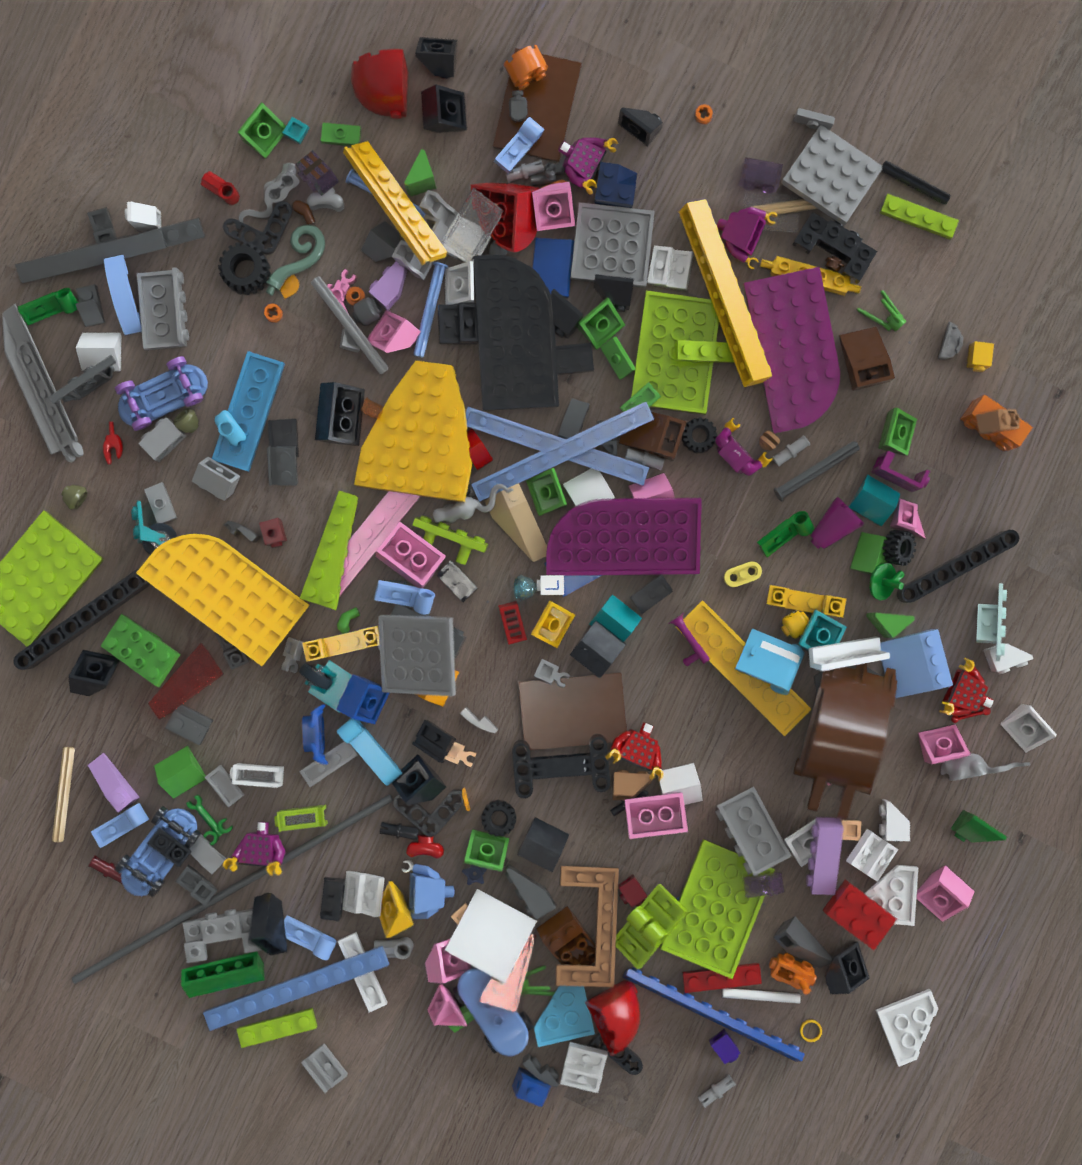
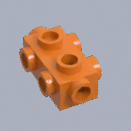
[769,953,817,994]

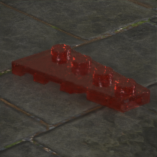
[148,643,224,720]
[478,933,537,1013]

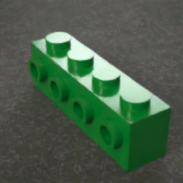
[181,951,264,998]

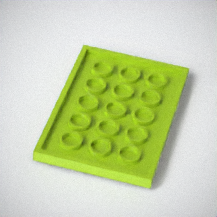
[631,290,719,415]
[0,510,104,647]
[660,839,775,979]

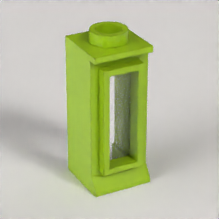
[274,805,328,832]

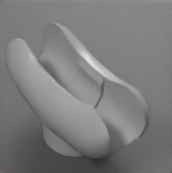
[307,186,344,212]

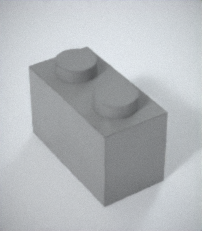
[138,417,186,462]
[192,457,240,501]

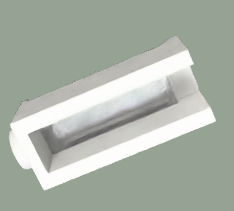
[230,763,284,788]

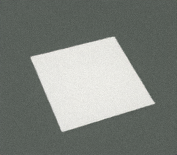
[445,889,537,983]

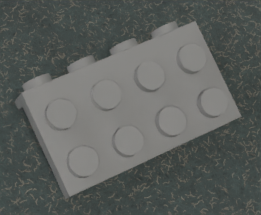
[137,267,189,350]
[715,787,792,876]

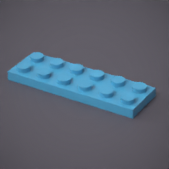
[212,351,285,472]

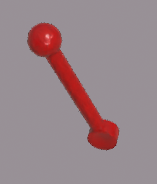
[951,708,991,723]

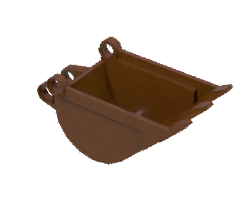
[793,663,898,820]

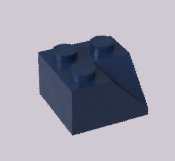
[595,162,637,208]

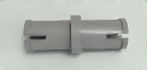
[505,160,545,183]
[772,435,811,467]
[625,448,665,471]
[698,1074,736,1108]

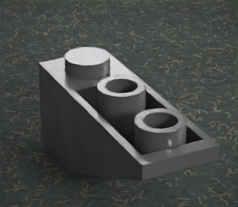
[505,865,556,920]
[774,917,833,968]

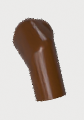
[292,200,316,225]

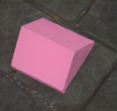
[628,473,675,498]
[918,724,970,764]

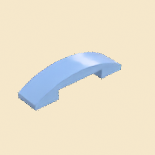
[104,255,142,335]

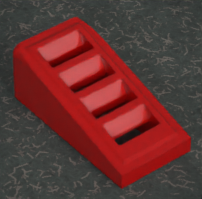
[498,601,527,645]

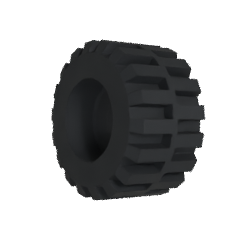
[218,242,271,295]

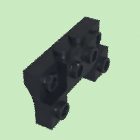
[792,212,877,284]

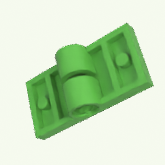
[101,614,181,687]

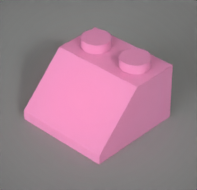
[532,182,575,231]
[916,866,974,922]

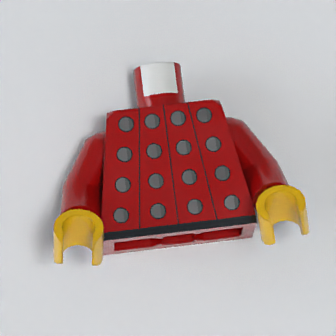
[940,658,994,716]
[606,722,664,781]

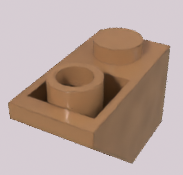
[976,409,1020,434]
[612,770,652,801]

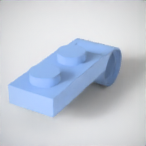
[494,117,545,174]
[374,580,435,614]
[91,803,149,848]
[284,915,337,960]

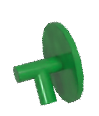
[869,563,905,601]

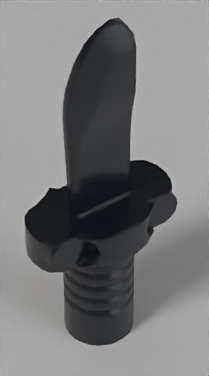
[610,791,649,816]

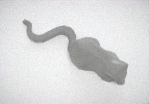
[239,163,300,229]
[433,484,513,523]
[941,753,1030,781]

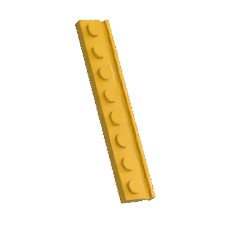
[343,141,447,265]

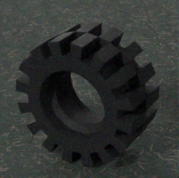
[682,417,717,453]
[882,530,916,566]
[481,800,516,837]

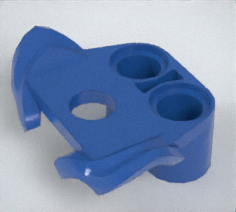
[302,704,328,765]

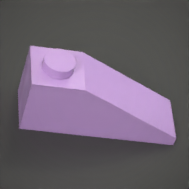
[88,753,140,812]

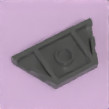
[49,355,116,404]

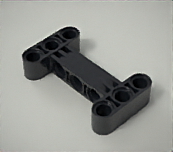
[512,734,610,799]

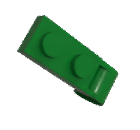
[18,288,79,325]
[757,511,814,557]

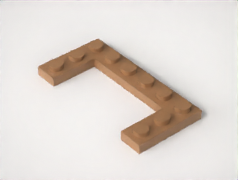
[555,865,619,987]

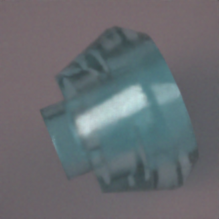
[514,575,537,601]

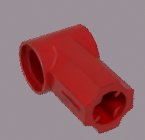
[200,171,240,205]

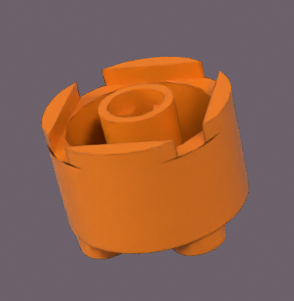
[504,45,548,90]

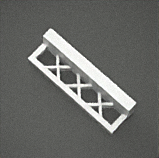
[809,636,890,671]

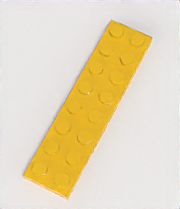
[675,600,812,736]

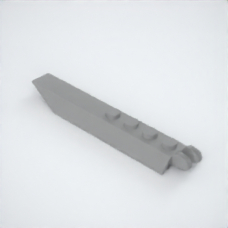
[2,304,84,463]

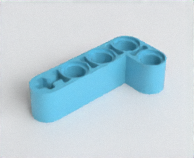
[337,719,403,786]

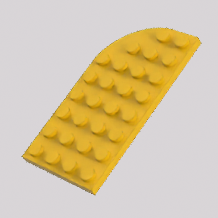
[136,534,310,667]

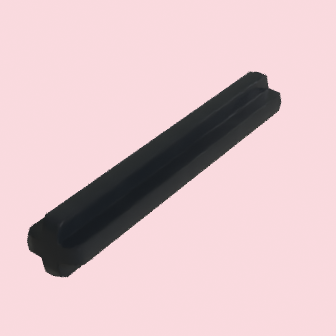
[881,161,951,205]

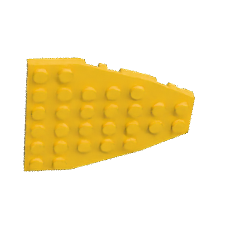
[354,361,472,502]

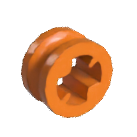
[695,104,713,124]
[264,304,283,323]

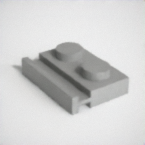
[301,1043,348,1093]

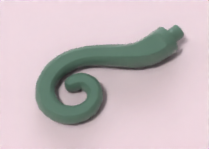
[266,225,325,296]

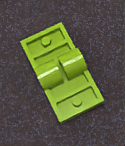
[616,884,688,969]

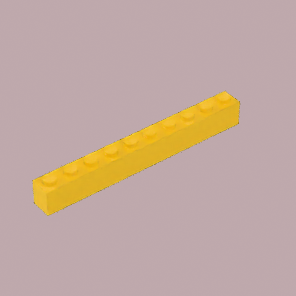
[679,199,772,387]

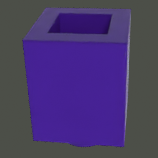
[709,1029,740,1064]

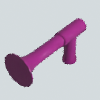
[668,612,710,666]

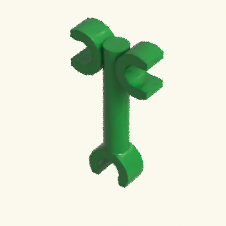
[186,795,233,845]

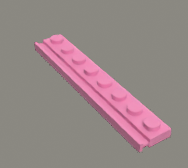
[339,491,421,597]

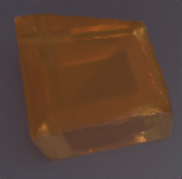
[361,397,384,419]

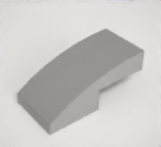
[460,707,498,733]
[189,834,226,874]

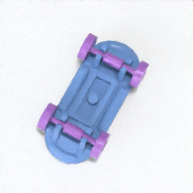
[115,356,208,431]

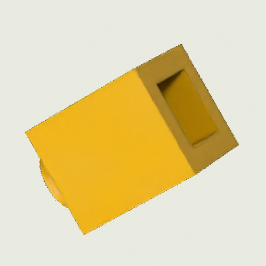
[967,341,994,372]

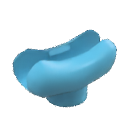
[214,410,246,446]

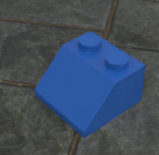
[336,674,389,724]

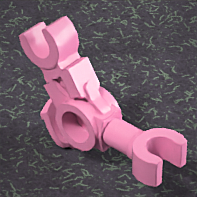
[327,269,356,314]

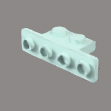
[976,583,1007,661]

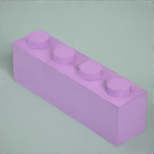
[806,817,843,895]

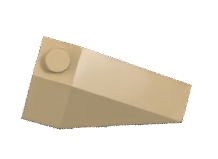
[485,483,547,562]

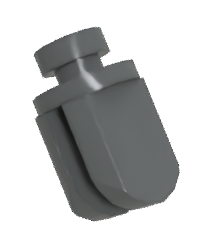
[509,90,528,122]

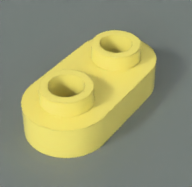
[724,561,762,587]

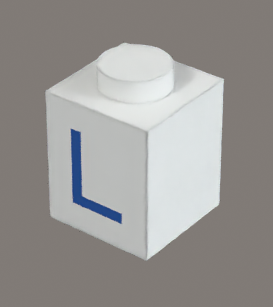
[537,575,564,595]

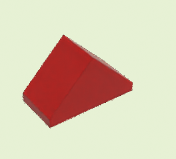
[467,429,493,471]

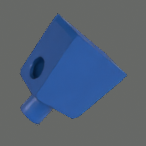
[512,1067,551,1107]

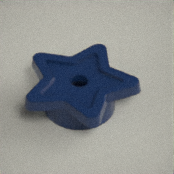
[462,865,487,885]

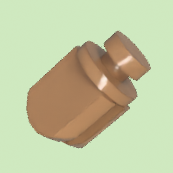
[759,430,780,451]

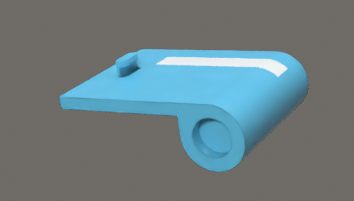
[735,628,805,695]

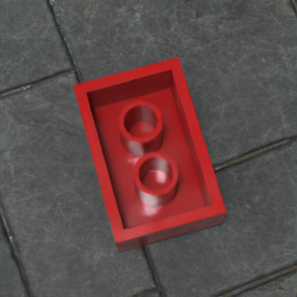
[823,879,897,950]

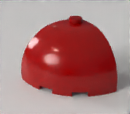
[351,49,408,119]
[471,183,541,252]
[585,980,640,1056]

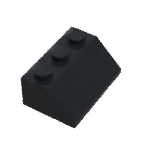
[315,382,365,446]

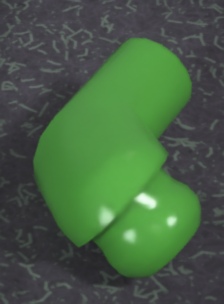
[337,607,360,634]

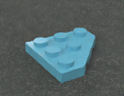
[534,986,595,1047]

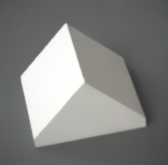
[445,261,475,305]
[76,333,121,371]
[1001,704,1057,752]
[657,763,703,805]
[784,819,816,867]

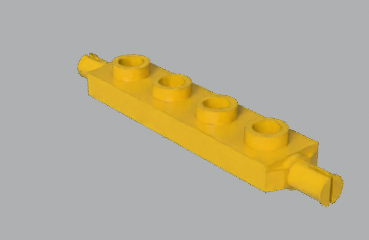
[760,256,861,296]

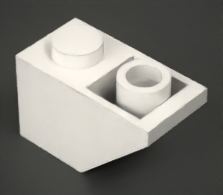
[125,202,161,232]
[983,643,1033,674]
[879,800,910,841]

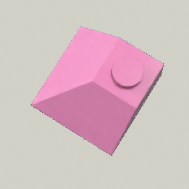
[367,310,421,353]
[425,938,471,983]

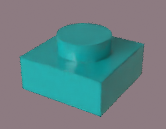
[283,117,310,144]

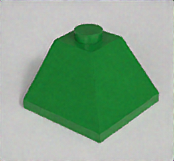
[951,810,1007,843]

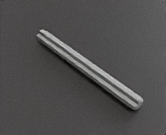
[311,276,389,374]

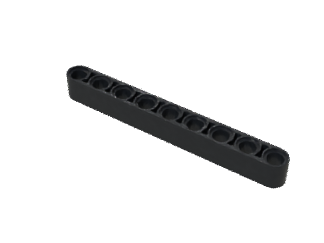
[13,566,151,670]

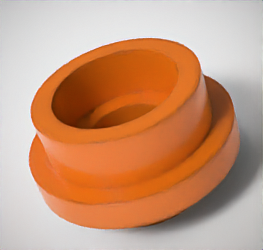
[346,287,365,306]

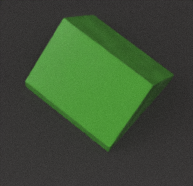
[238,102,286,158]
[404,149,436,197]
[578,298,625,350]
[879,408,917,456]
[526,468,567,516]
[850,532,892,575]
[866,613,915,638]
[154,746,206,799]
[464,830,509,872]

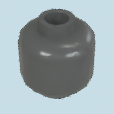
[352,297,382,326]

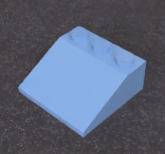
[880,629,953,698]

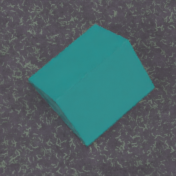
[849,474,901,526]
[589,594,642,642]
[798,610,847,652]

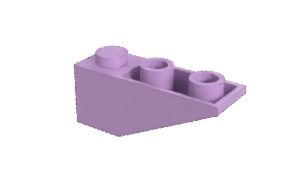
[369,260,408,311]

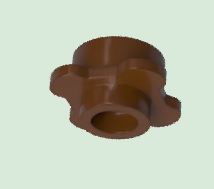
[825,256,845,272]

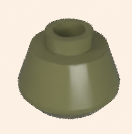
[173,408,199,433]
[61,485,87,510]

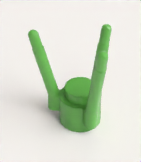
[857,290,906,332]
[512,965,555,996]

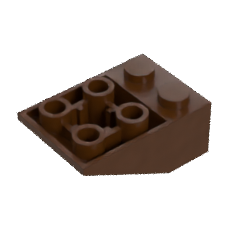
[839,327,895,391]
[618,412,687,461]
[536,906,595,965]

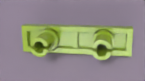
[412,515,488,565]

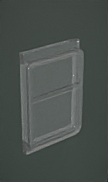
[442,188,503,262]

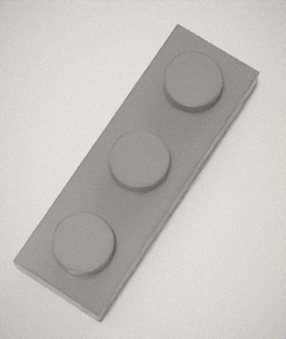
[299,741,359,787]

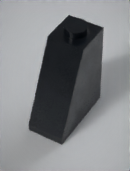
[249,893,287,956]

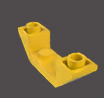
[766,585,846,618]
[302,626,380,662]

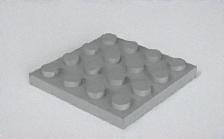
[781,125,882,226]
[571,203,655,288]
[378,615,456,696]

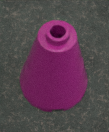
[810,496,864,549]

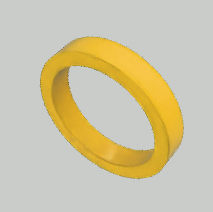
[800,1019,822,1042]

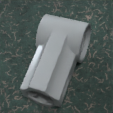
[373,937,414,960]

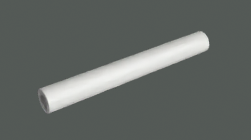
[722,988,801,1004]

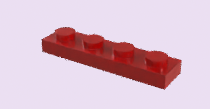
[682,963,762,993]

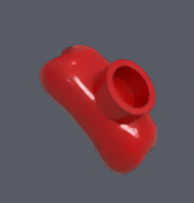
[406,835,444,859]

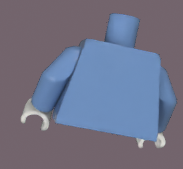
[402,860,455,919]

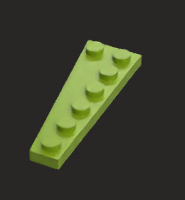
[300,491,358,610]

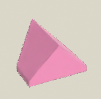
[890,499,926,539]
[428,984,467,1026]

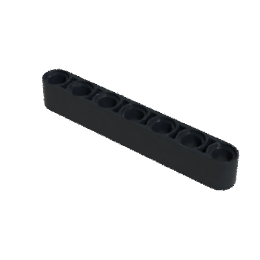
[897,530,1020,603]

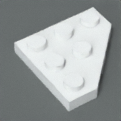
[864,865,918,926]
[876,989,938,1066]

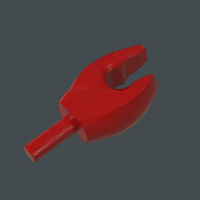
[103,422,123,465]

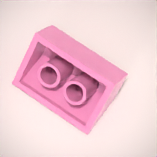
[375,522,446,588]
[625,793,688,839]

